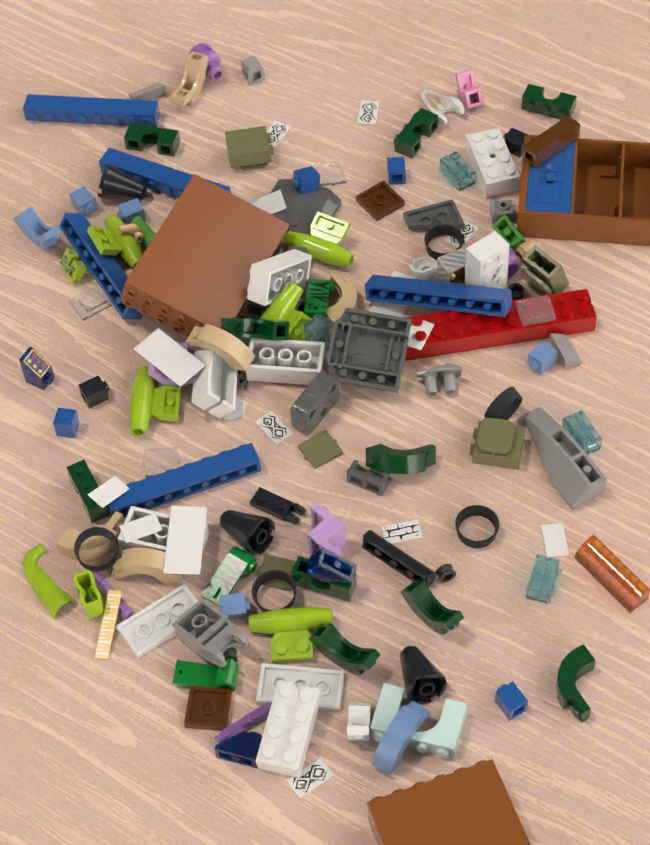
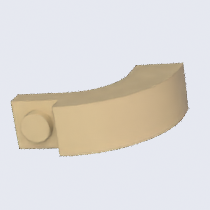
[169,52,208,106]
[324,271,358,331]
[186,324,255,371]
[56,511,124,561]
[111,548,183,585]

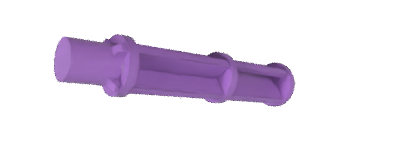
[92,572,133,619]
[214,702,271,745]

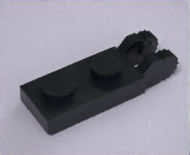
[250,487,306,525]

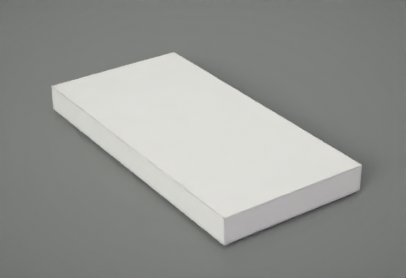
[116,584,198,659]
[256,663,345,712]

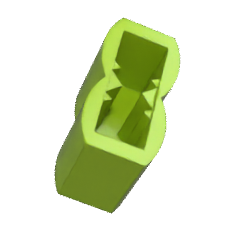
[74,570,104,619]

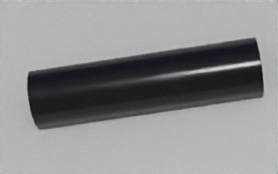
[362,530,436,587]

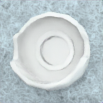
[410,256,437,280]

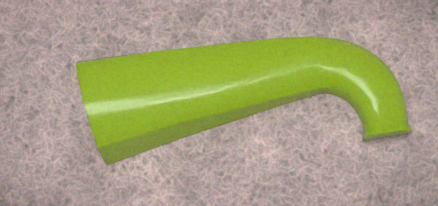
[23,543,76,619]

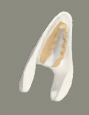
[421,90,464,125]

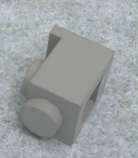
[241,56,264,85]
[490,199,516,224]

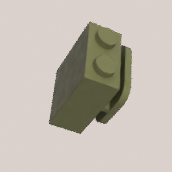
[225,126,274,171]
[521,245,569,295]
[470,418,525,470]

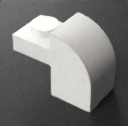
[347,702,371,741]

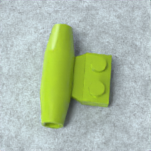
[284,211,354,268]
[87,214,143,269]
[248,281,317,342]
[129,366,181,437]
[249,607,333,663]

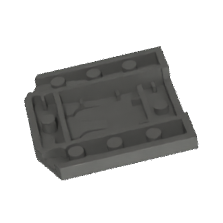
[270,179,342,235]
[327,308,412,393]

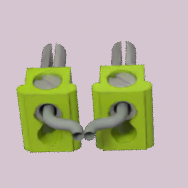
[60,248,90,283]

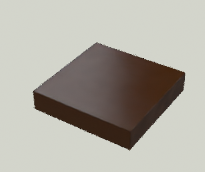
[356,180,405,221]
[184,686,233,731]

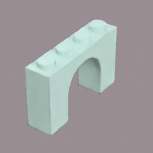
[370,683,467,759]

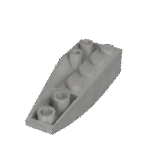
[523,407,607,509]

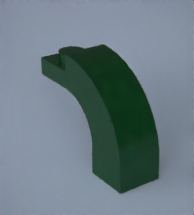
[221,317,289,341]
[366,444,436,474]
[400,580,464,635]
[309,624,381,675]
[556,644,595,722]

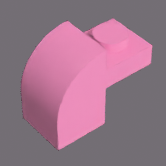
[455,69,484,109]

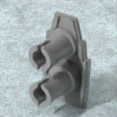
[416,363,463,396]

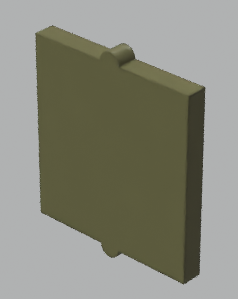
[298,430,343,469]
[258,554,296,591]

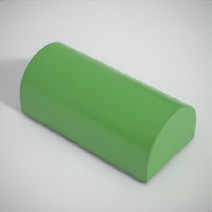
[492,214,526,251]
[130,216,156,247]

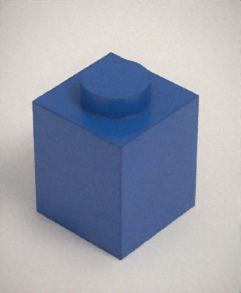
[387,157,406,185]
[292,166,320,194]
[53,408,80,438]
[495,681,528,721]

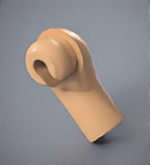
[118,223,144,241]

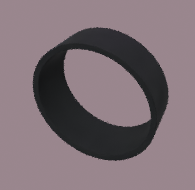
[424,224,464,260]
[484,387,523,420]
[455,505,499,548]
[74,527,119,572]
[252,570,297,612]

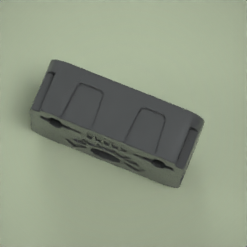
[290,370,340,435]

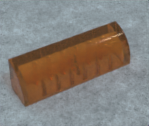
[574,535,650,613]

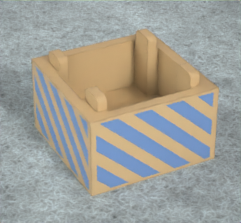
[437,245,470,284]

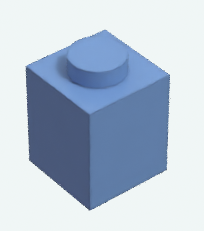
[69,186,98,217]
[117,198,146,225]
[527,340,558,375]
[220,593,250,619]

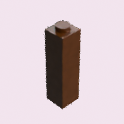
[522,115,580,168]

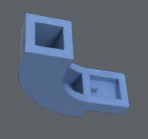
[13,207,62,249]
[371,700,431,776]

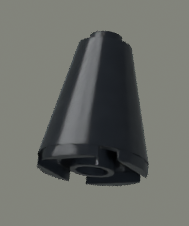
[98,164,148,201]
[220,510,275,555]
[400,646,447,705]

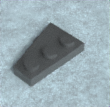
[403,199,465,230]

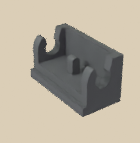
[346,460,392,496]

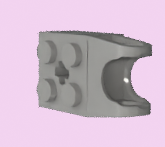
[172,598,249,668]

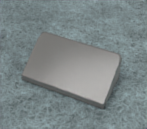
[129,82,166,101]
[549,333,582,369]

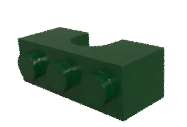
[521,84,577,120]
[393,108,438,159]
[124,123,180,157]
[66,460,110,523]
[291,556,357,602]

